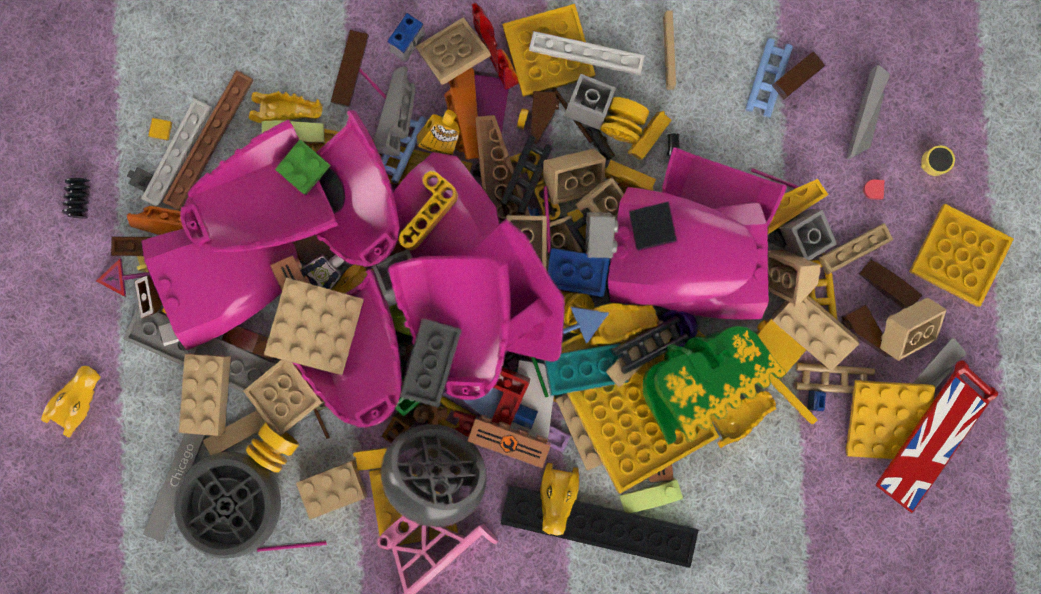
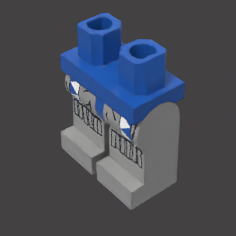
[387,13,426,62]

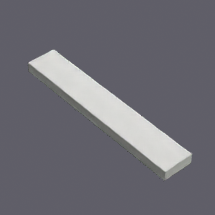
[529,31,645,75]
[141,98,212,207]

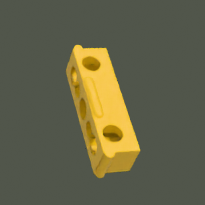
[628,111,672,160]
[605,160,656,191]

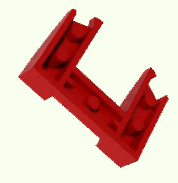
[472,3,519,90]
[453,367,531,437]

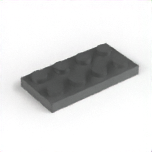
[400,318,462,407]

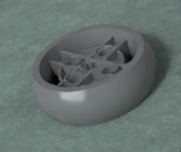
[381,424,487,527]
[174,452,281,559]

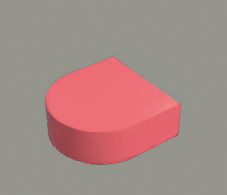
[863,179,884,200]

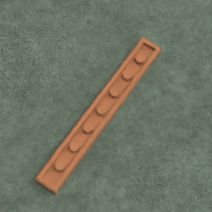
[162,70,254,211]

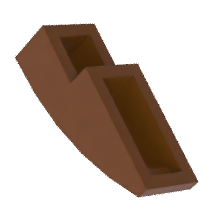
[772,51,826,100]
[859,259,922,309]

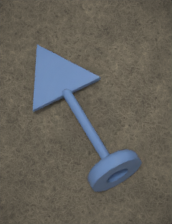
[563,307,609,343]

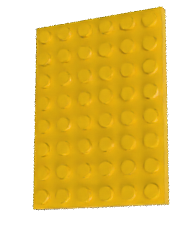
[561,305,719,493]

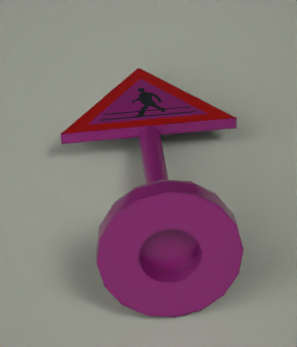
[96,259,151,297]

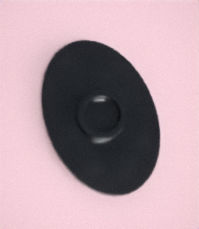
[319,168,345,214]

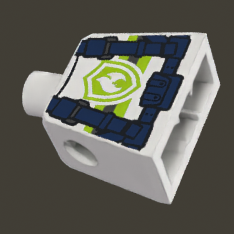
[300,254,345,289]

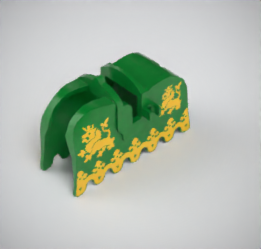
[642,326,786,444]

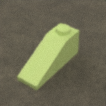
[262,120,325,144]
[619,478,683,513]

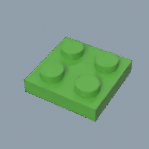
[275,140,331,195]

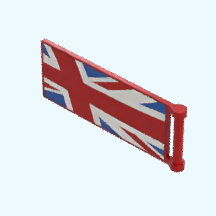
[876,360,998,513]

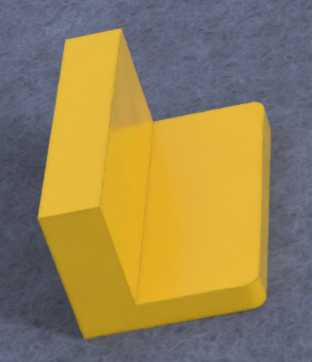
[353,447,388,471]

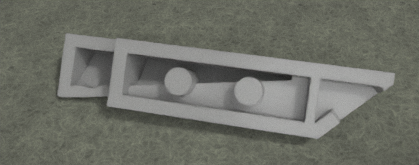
[846,65,890,159]
[373,66,416,156]
[913,337,967,389]

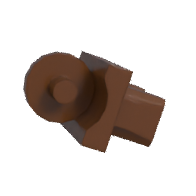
[413,403,447,425]

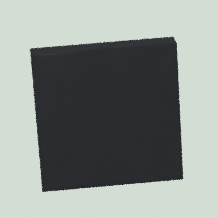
[629,202,677,251]

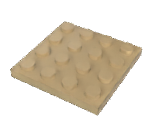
[264,278,364,375]

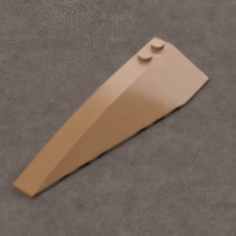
[475,115,548,273]

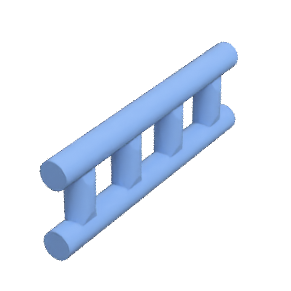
[745,38,793,118]
[381,116,427,184]

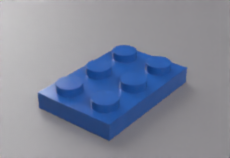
[548,248,610,297]

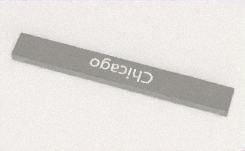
[143,433,206,542]

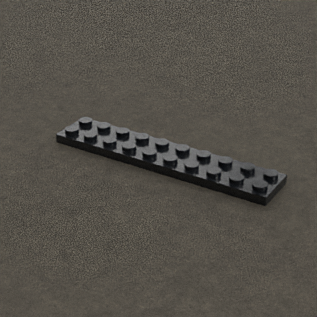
[500,485,699,568]

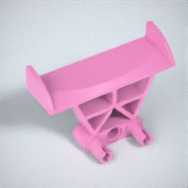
[377,516,499,594]

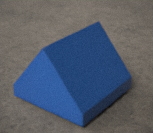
[807,391,826,411]
[513,404,538,429]

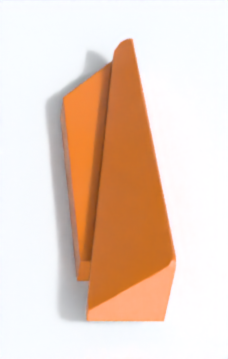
[444,68,479,160]
[127,206,183,235]

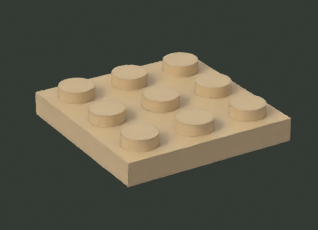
[415,17,491,85]
[243,360,324,436]

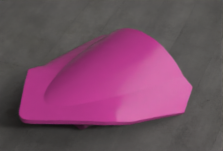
[393,152,499,259]
[465,219,564,362]

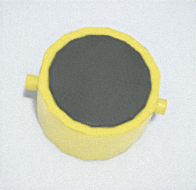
[921,145,955,176]

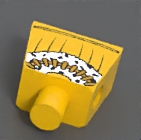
[416,110,460,155]

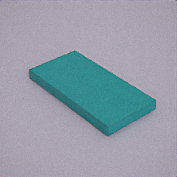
[544,343,628,396]

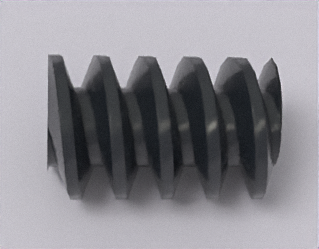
[62,178,91,219]

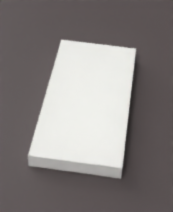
[510,360,554,441]

